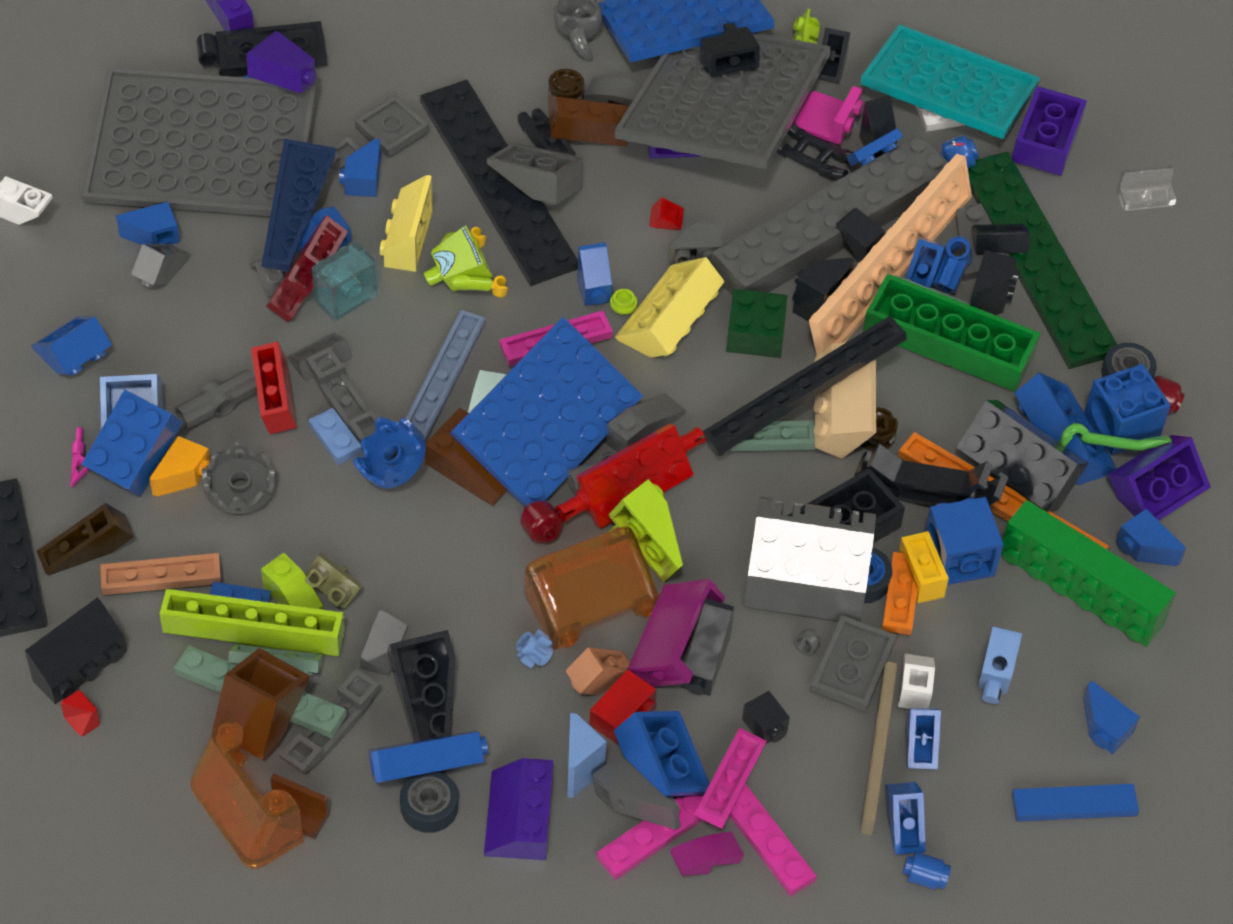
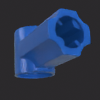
[933,236,973,294]

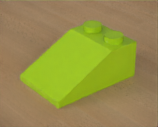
[609,479,683,583]

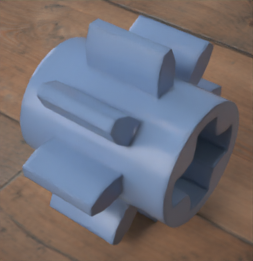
[516,629,553,668]

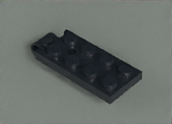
[196,21,327,76]

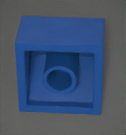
[31,316,112,376]

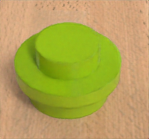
[610,288,637,315]

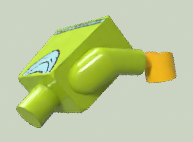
[423,226,508,297]

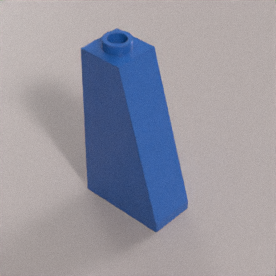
[368,731,488,783]

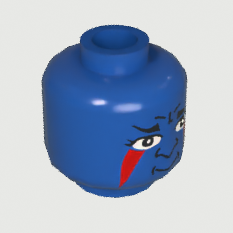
[939,135,979,169]

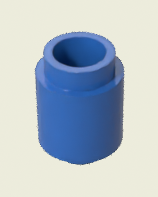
[903,851,951,890]

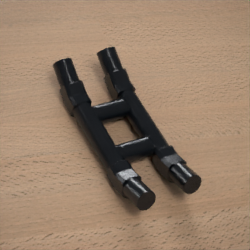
[777,123,859,179]

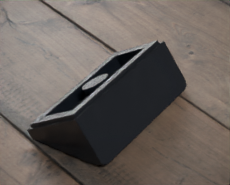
[972,224,1030,253]

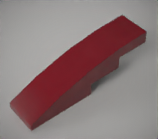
[266,215,348,322]

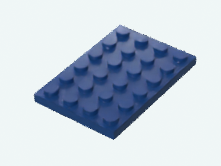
[598,0,774,63]
[450,317,643,507]

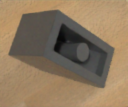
[131,243,191,288]

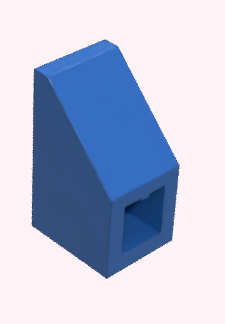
[116,202,180,245]

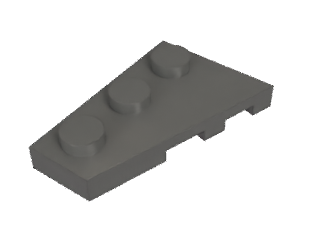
[955,203,1010,282]

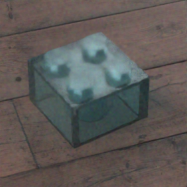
[312,241,378,322]

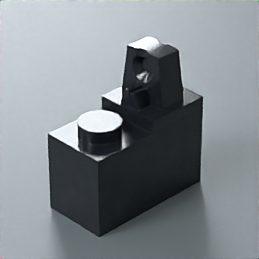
[700,23,760,77]

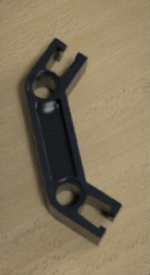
[855,444,1008,506]

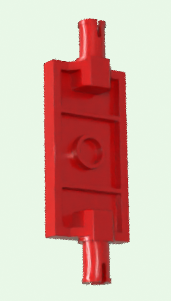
[555,423,706,528]

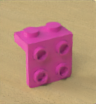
[794,86,864,145]

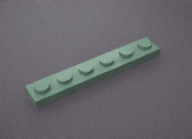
[173,645,347,739]

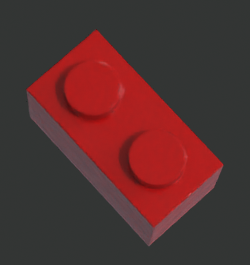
[589,669,657,745]

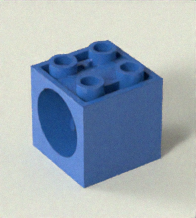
[1084,363,1171,456]
[925,497,1004,585]

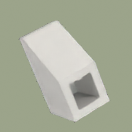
[0,176,53,225]
[898,653,935,709]

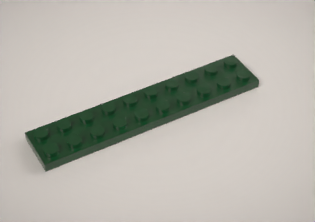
[968,152,1117,369]

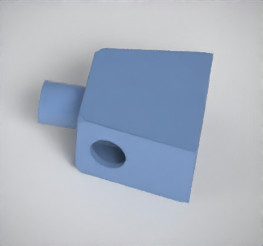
[978,627,1022,704]

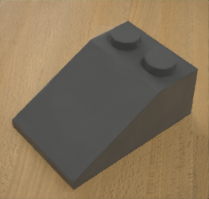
[487,143,583,206]

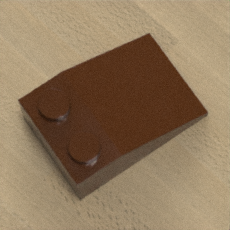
[425,407,508,506]

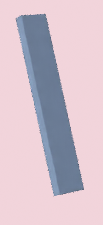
[405,310,486,442]

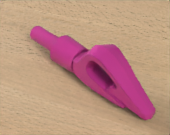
[70,427,89,488]

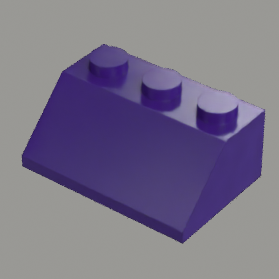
[1108,435,1211,521]
[484,758,553,860]

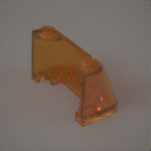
[525,527,659,650]
[190,716,304,869]

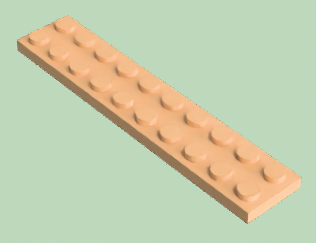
[809,154,972,355]

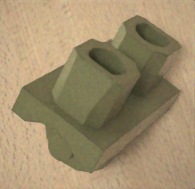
[305,553,363,609]

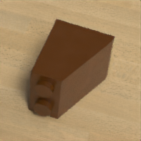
[212,648,310,760]

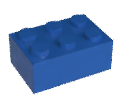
[81,389,183,497]

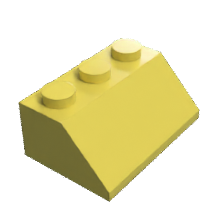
[380,175,433,272]

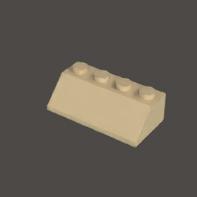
[813,342,876,459]

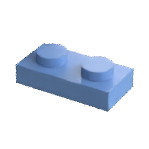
[308,408,362,465]

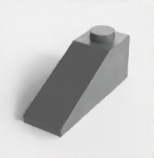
[606,394,686,452]

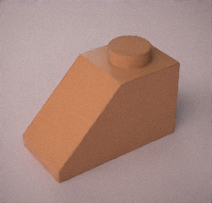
[566,647,630,695]

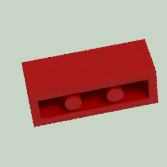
[251,341,297,434]

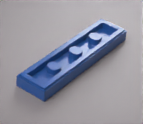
[1012,784,1139,821]

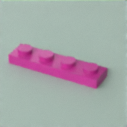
[499,310,613,367]
[694,727,767,829]
[729,784,817,897]
[596,795,703,880]

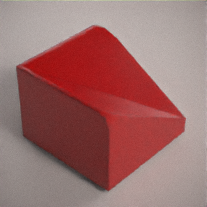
[60,690,100,736]

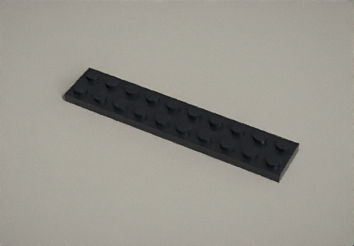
[420,80,578,287]

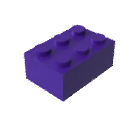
[1012,86,1087,176]

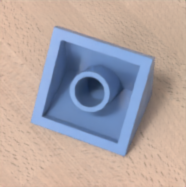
[567,713,607,797]

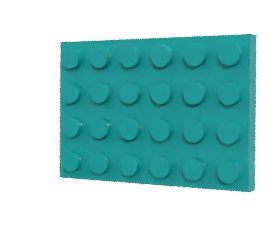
[860,24,1040,139]

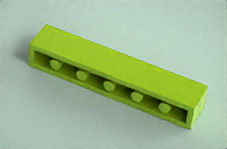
[159,589,345,656]

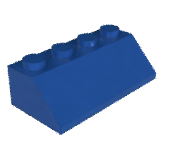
[1014,372,1117,485]

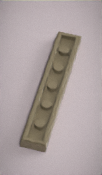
[860,661,898,835]

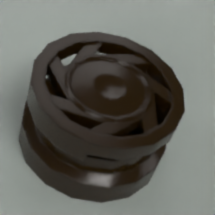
[548,69,584,99]
[861,407,898,451]

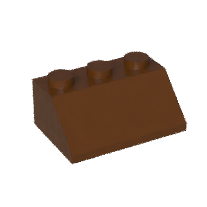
[548,95,629,147]

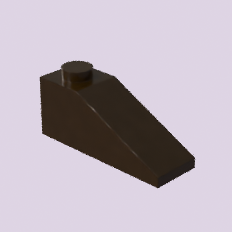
[37,503,134,576]

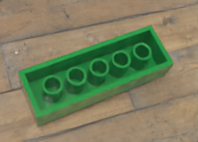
[863,273,1040,392]
[1001,500,1176,647]

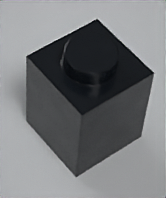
[742,691,790,745]

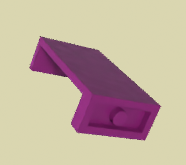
[627,579,726,687]

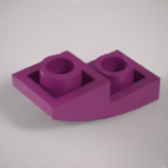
[670,832,744,876]

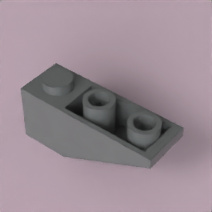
[592,755,681,830]

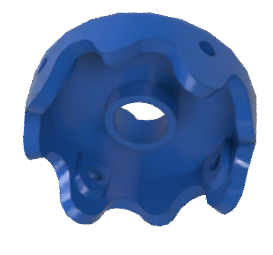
[353,417,426,489]

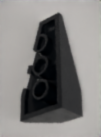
[387,630,455,742]

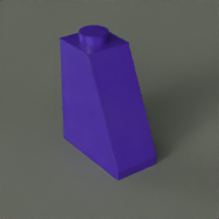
[247,31,317,93]

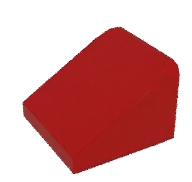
[649,197,684,230]

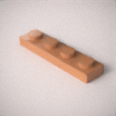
[100,553,221,595]

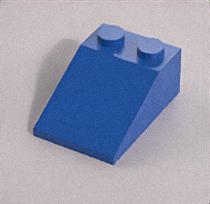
[614,711,710,797]

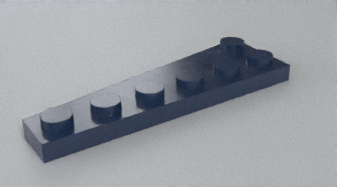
[261,139,337,272]

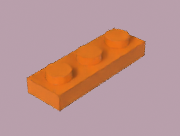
[882,552,918,636]

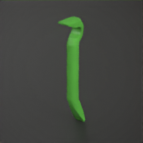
[1059,423,1172,451]

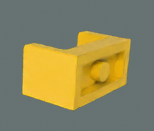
[898,531,949,603]

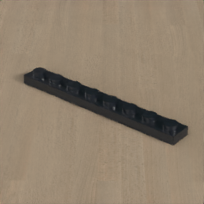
[702,316,907,456]

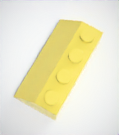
[615,257,725,358]

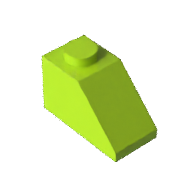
[261,553,323,610]

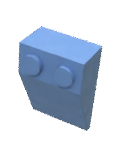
[100,374,163,429]

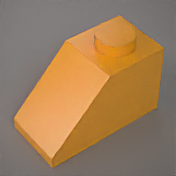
[149,436,210,497]

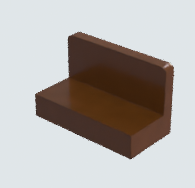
[260,774,330,839]

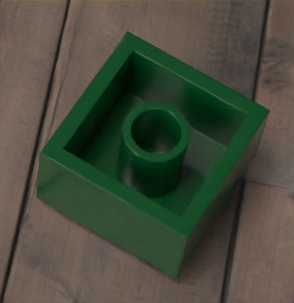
[726,289,788,358]

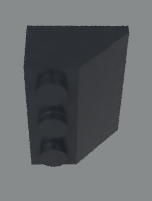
[25,597,127,705]

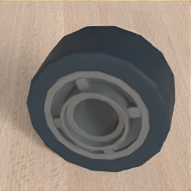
[1101,343,1157,379]
[400,771,458,833]

